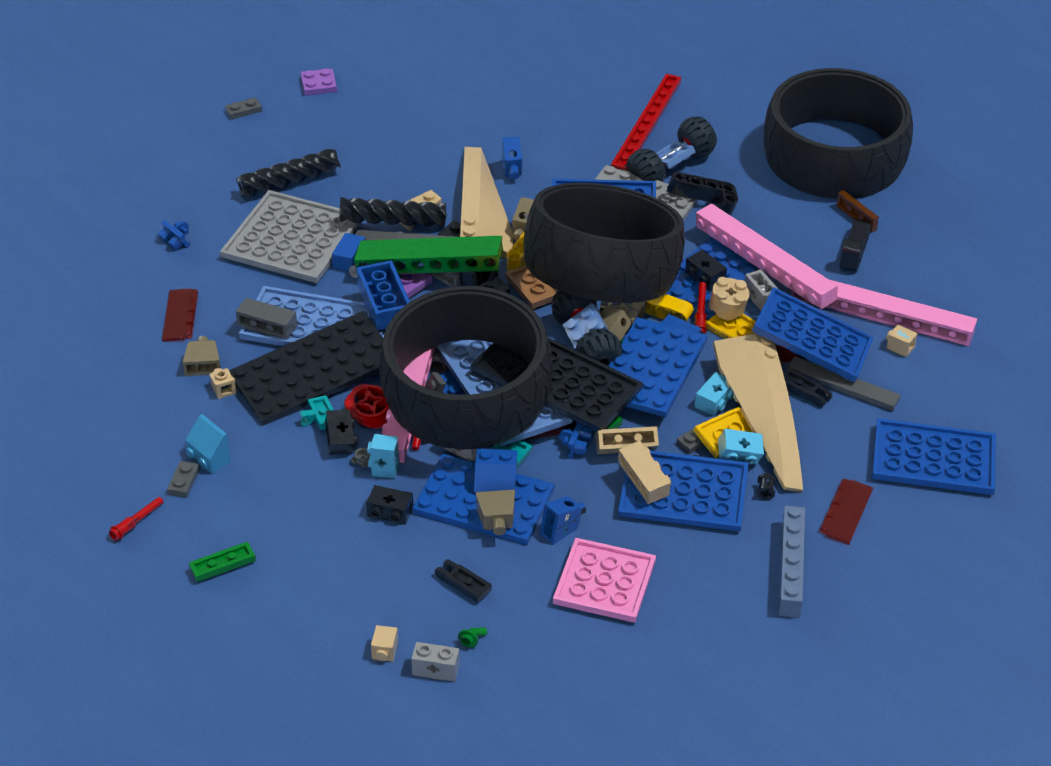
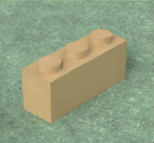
[595,427,659,454]
[618,441,671,504]

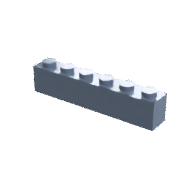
[779,506,805,618]

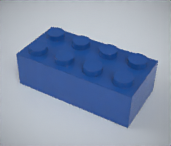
[356,260,410,330]

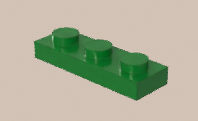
[189,541,256,582]

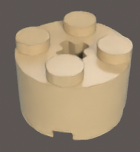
[709,277,749,320]

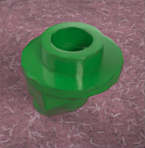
[458,627,487,648]

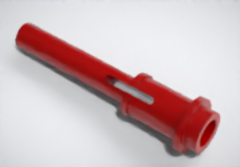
[695,282,707,334]
[109,497,163,541]

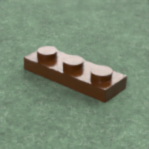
[836,190,879,233]

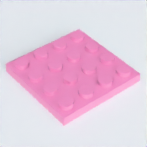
[553,538,656,623]

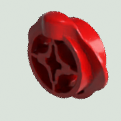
[344,384,390,429]

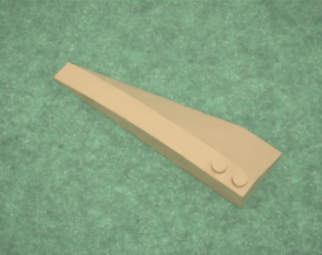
[460,147,513,258]
[712,334,803,492]

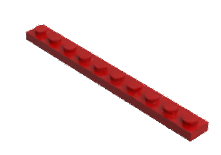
[611,74,681,171]

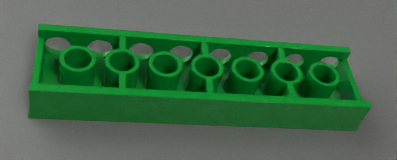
[354,235,503,274]

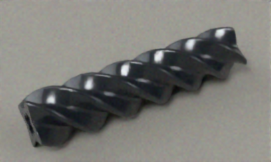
[236,149,341,198]
[339,197,447,228]

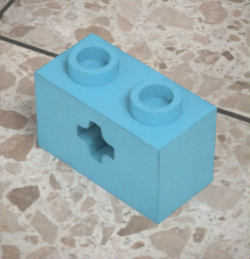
[695,372,734,417]
[718,429,764,465]
[367,434,400,479]

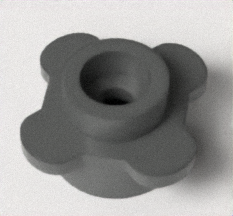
[351,448,370,467]

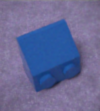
[474,448,517,494]

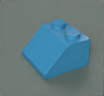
[185,414,231,474]

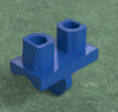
[158,220,191,250]
[559,422,593,459]

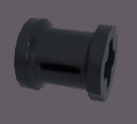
[757,473,775,500]

